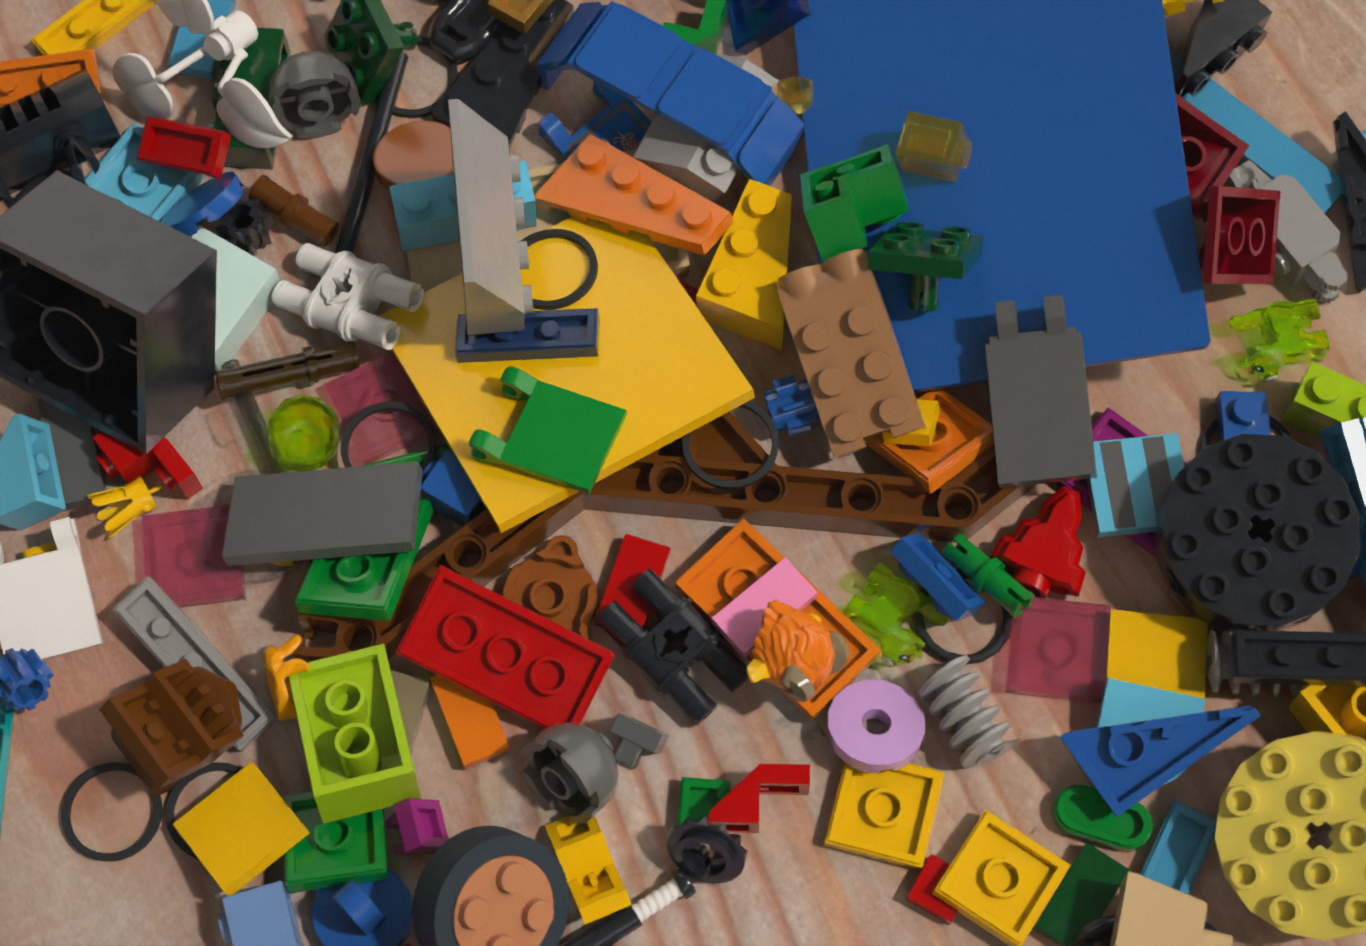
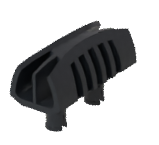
[0,69,121,209]

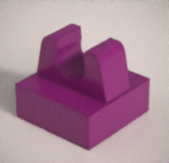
[386,798,449,855]

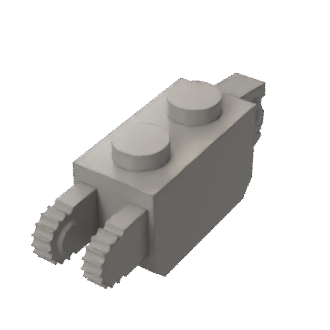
[1225,160,1348,304]

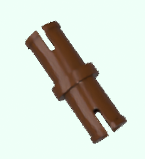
[248,175,340,247]

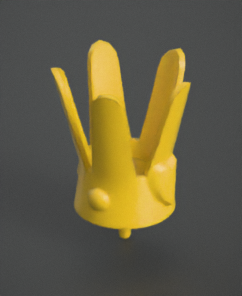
[86,476,162,539]

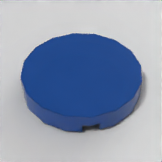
[161,171,244,236]

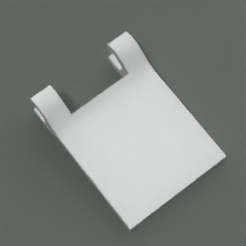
[0,517,104,660]

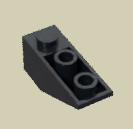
[1174,0,1273,98]

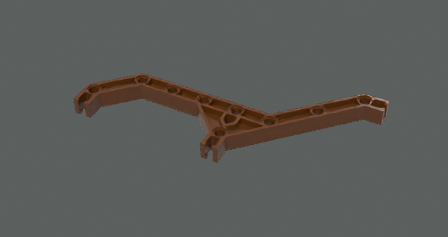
[293,370,1087,662]

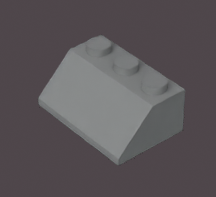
[632,53,784,202]

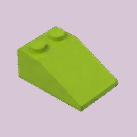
[289,644,421,824]

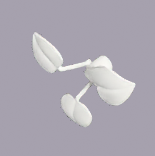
[113,0,293,148]

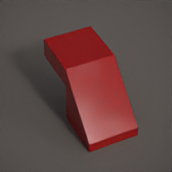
[709,764,810,833]

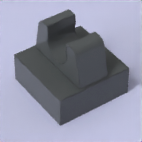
[610,713,669,769]

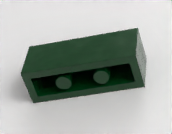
[207,27,290,170]

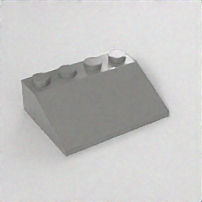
[448,99,533,335]

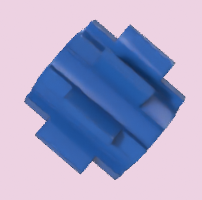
[763,374,820,437]
[0,648,54,711]

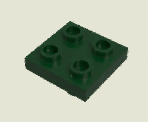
[324,0,417,105]
[868,221,983,311]

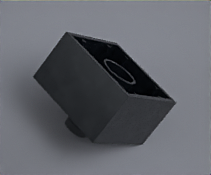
[0,170,217,454]

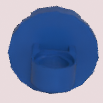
[312,868,413,946]

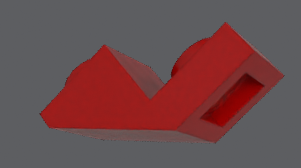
[92,432,203,500]

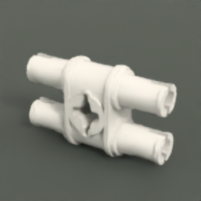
[272,243,424,350]

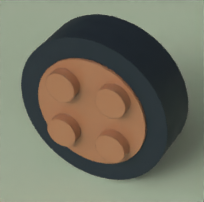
[412,825,569,946]

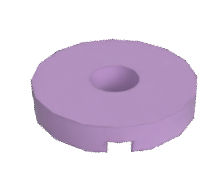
[826,680,925,773]

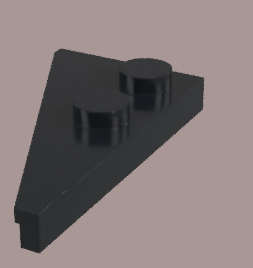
[1332,111,1366,293]

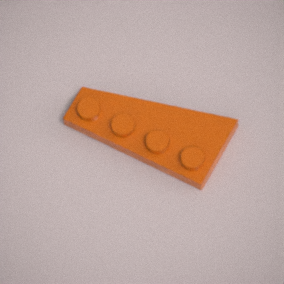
[534,134,733,255]

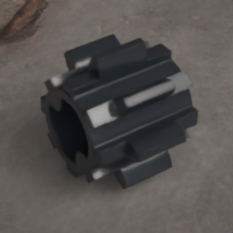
[215,198,275,256]

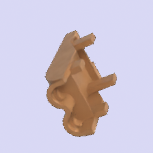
[777,249,926,459]

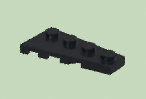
[431,0,574,154]

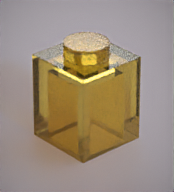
[895,111,972,182]

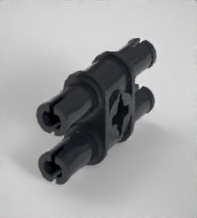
[596,568,748,726]

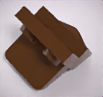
[99,659,244,796]

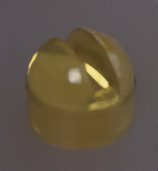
[777,77,814,115]

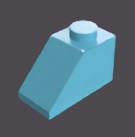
[0,413,66,530]

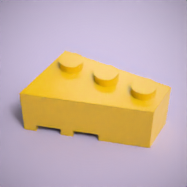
[696,179,792,351]

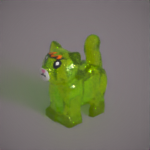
[1229,299,1330,382]
[843,563,949,667]

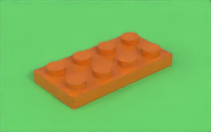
[675,518,882,721]

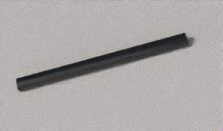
[335,52,409,254]

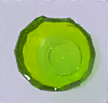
[267,395,339,472]

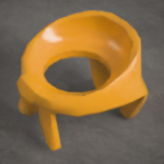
[262,634,309,721]

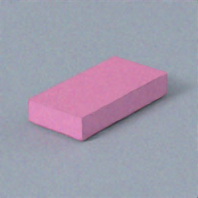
[712,557,818,658]

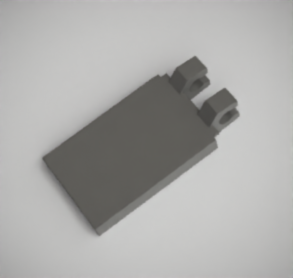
[985,294,1097,488]

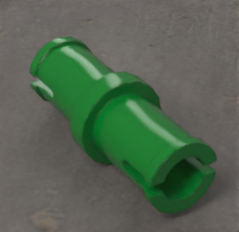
[942,533,1035,619]

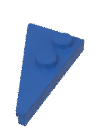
[1058,705,1261,817]

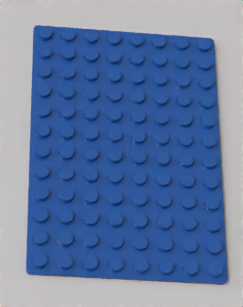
[791,0,1211,393]

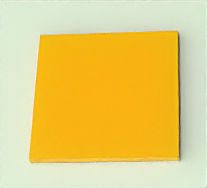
[379,217,755,533]

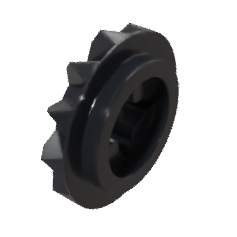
[667,816,748,883]

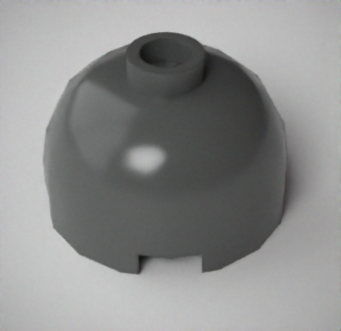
[267,51,361,139]
[520,722,618,824]

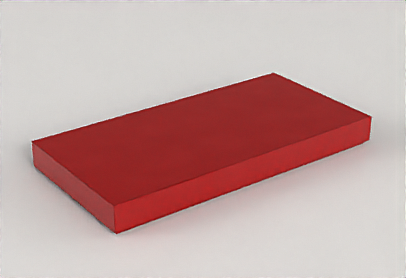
[395,565,616,728]

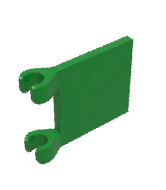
[469,366,627,495]

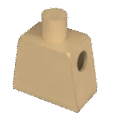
[1110,872,1233,946]

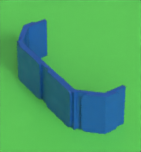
[537,1,805,186]

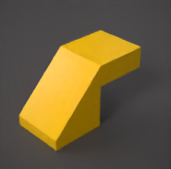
[545,814,632,924]

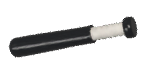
[560,868,696,946]

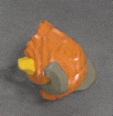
[747,599,850,702]

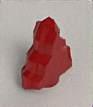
[989,486,1086,600]

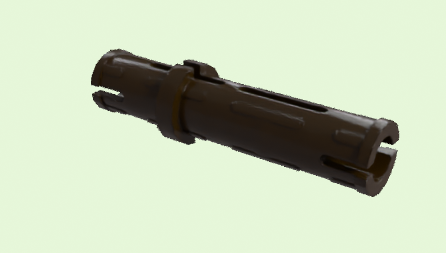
[215,341,360,400]

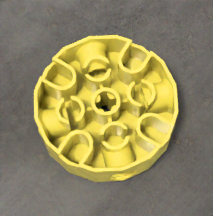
[1215,731,1366,941]

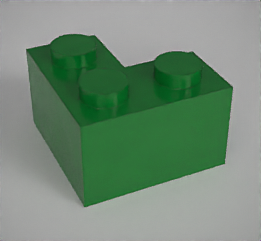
[800,144,909,261]

